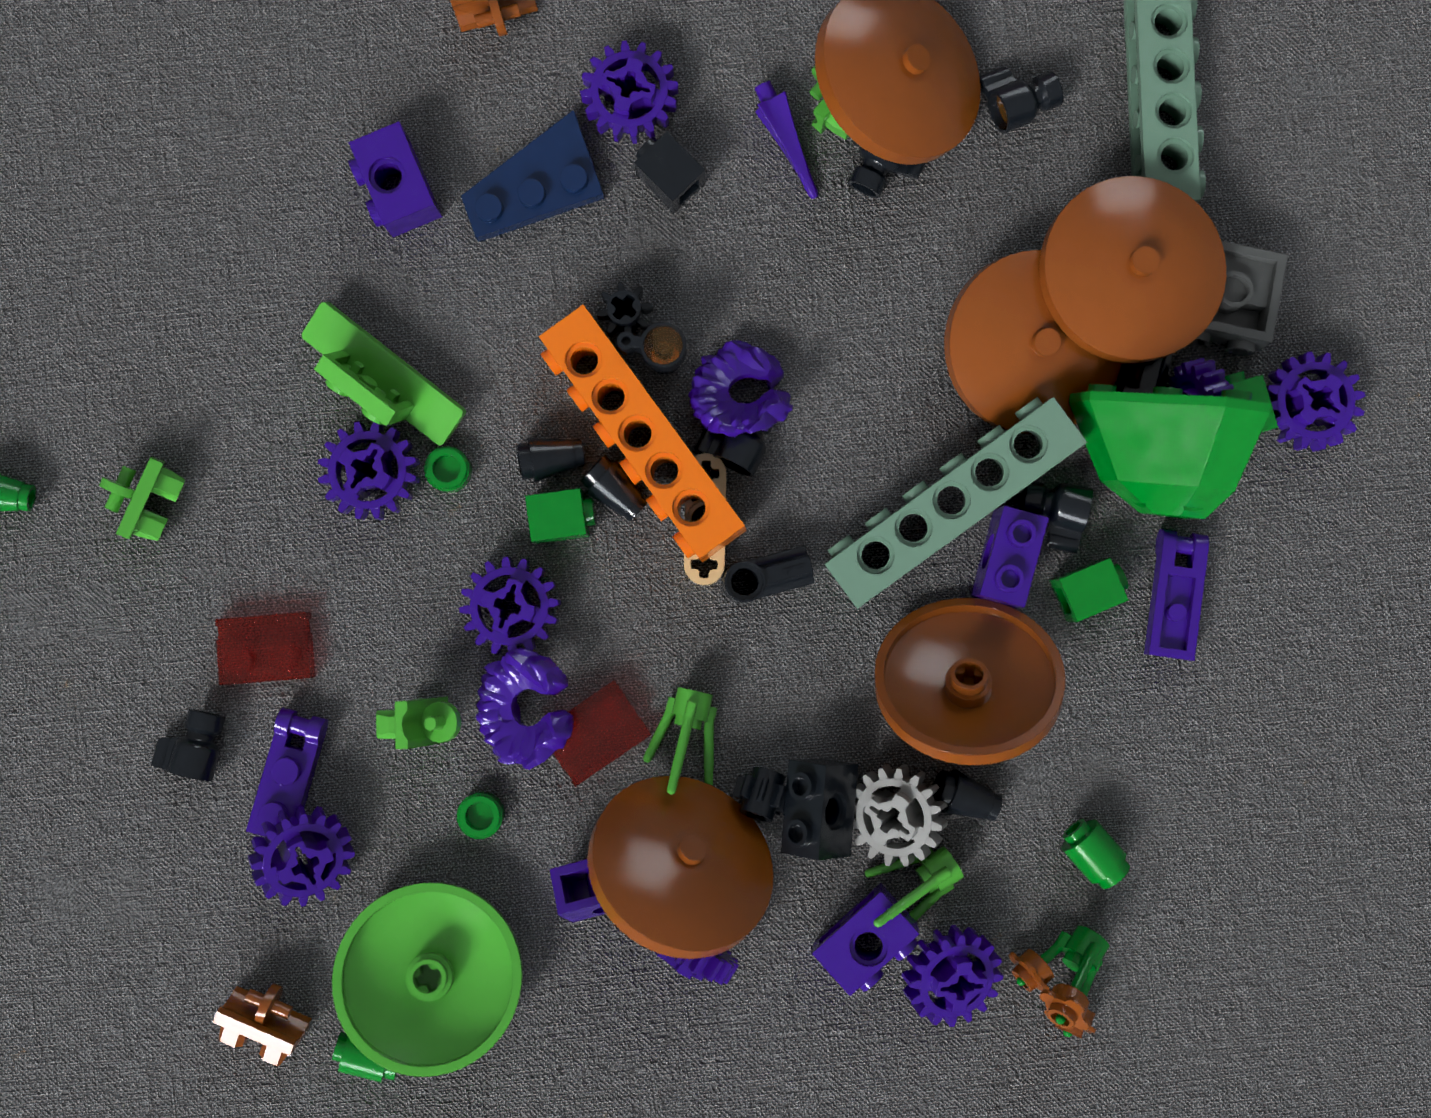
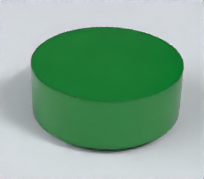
[424,446,472,493]
[457,791,505,839]

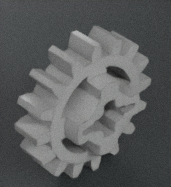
[853,764,948,867]

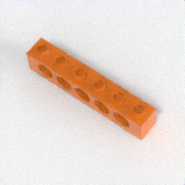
[538,305,747,563]

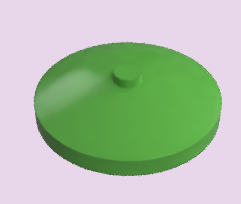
[332,882,523,1077]

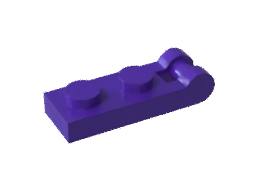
[1144,529,1209,661]
[246,707,328,837]

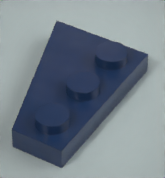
[461,110,604,242]

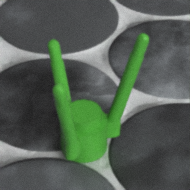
[643,687,717,794]
[865,846,964,928]

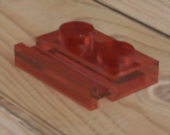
[215,612,315,685]
[553,680,652,787]

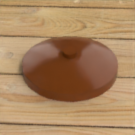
[815,0,981,165]
[1039,176,1227,363]
[944,250,1122,434]
[875,598,1065,765]
[588,776,774,959]

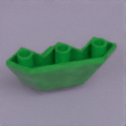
[1069,384,1271,519]

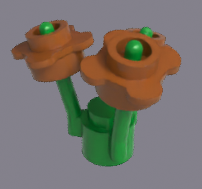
[1008,925,1110,1038]

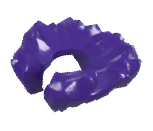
[688,340,793,438]
[475,648,574,770]

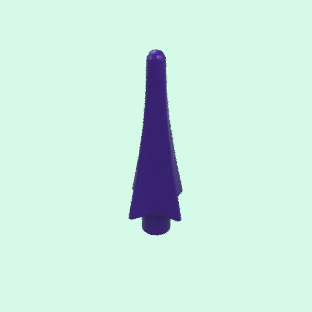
[754,80,818,199]

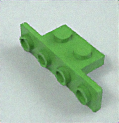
[301,302,466,446]

